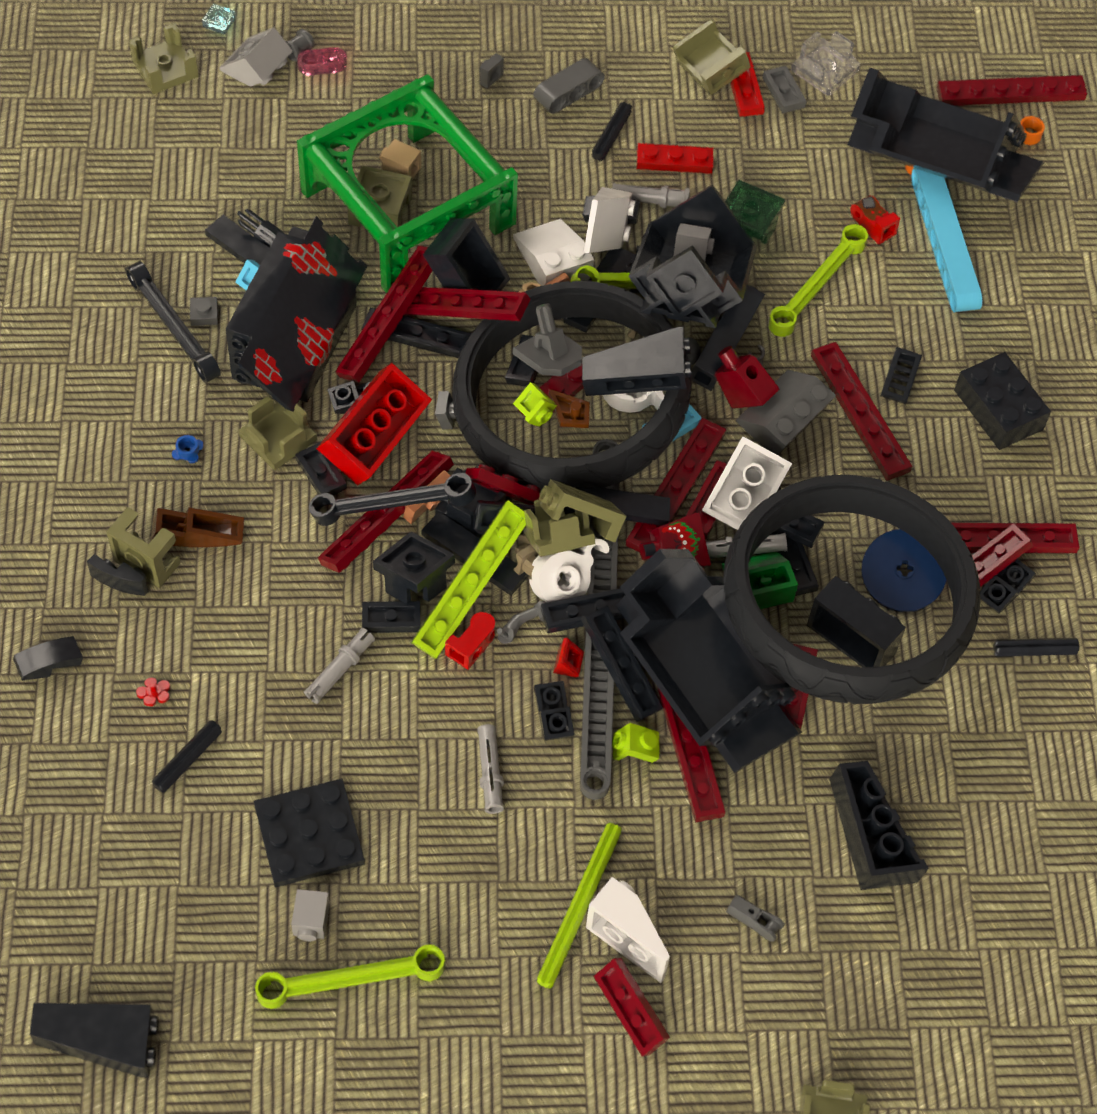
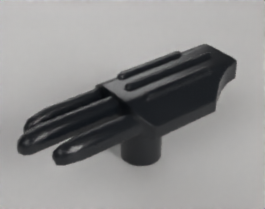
[237,209,284,248]

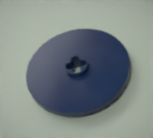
[861,529,947,612]

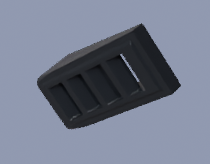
[880,347,922,404]

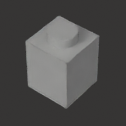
[673,223,715,261]
[291,889,330,941]

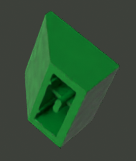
[722,552,798,609]

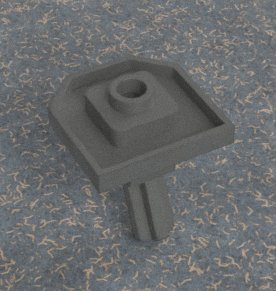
[513,304,582,376]

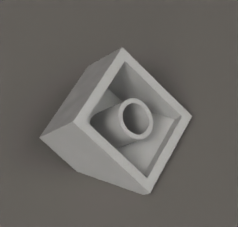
[219,27,293,87]

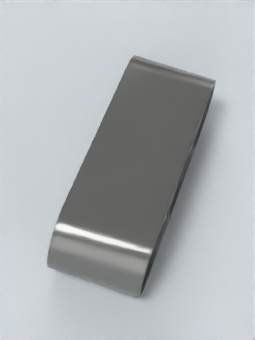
[533,58,605,114]

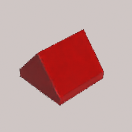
[553,638,584,678]

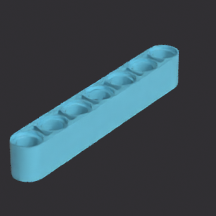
[911,168,982,312]

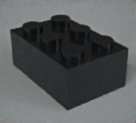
[423,218,511,291]
[954,352,1051,450]
[806,576,906,667]

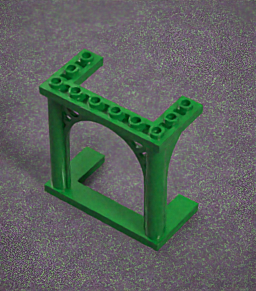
[297,74,518,294]

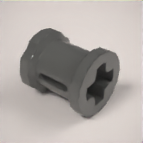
[286,29,315,61]

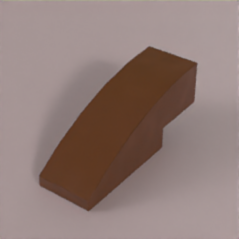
[151,507,244,547]

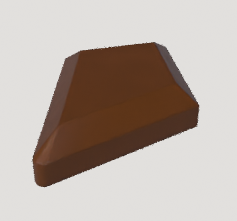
[549,390,590,428]

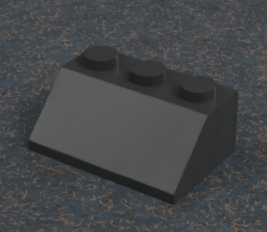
[736,370,836,455]

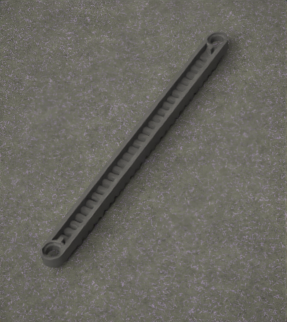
[580,439,620,800]

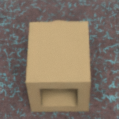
[380,139,421,180]

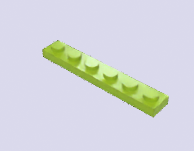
[411,500,526,659]

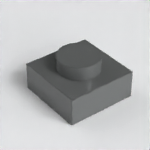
[479,53,504,89]
[190,297,218,326]
[435,391,456,430]

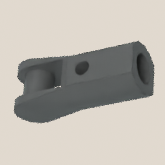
[726,894,785,942]

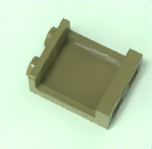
[673,19,750,96]
[539,479,627,543]

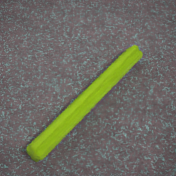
[537,823,622,989]

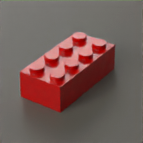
[316,362,432,486]

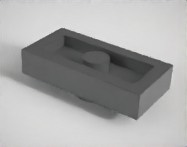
[763,65,806,114]

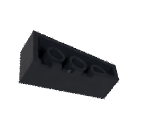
[829,760,929,890]

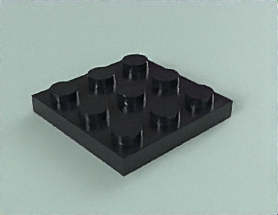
[254,779,365,888]

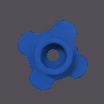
[172,435,204,464]

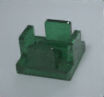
[725,180,786,244]

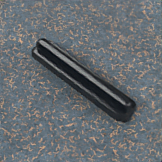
[592,102,632,161]
[993,638,1079,657]
[152,720,222,793]

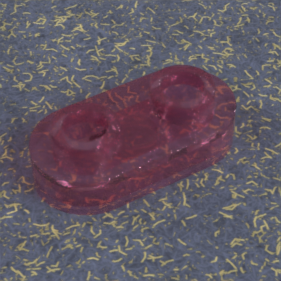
[297,47,347,75]

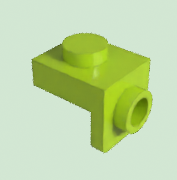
[513,382,557,427]
[612,723,659,763]

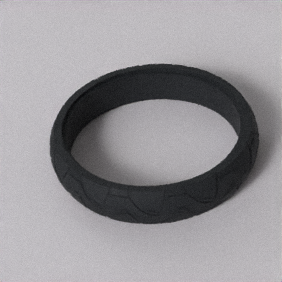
[452,281,692,490]
[723,475,980,704]

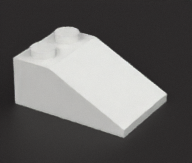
[584,187,636,253]
[513,219,594,286]
[702,437,792,530]
[586,877,670,983]

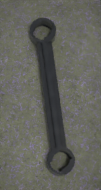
[125,261,221,383]
[309,473,476,526]

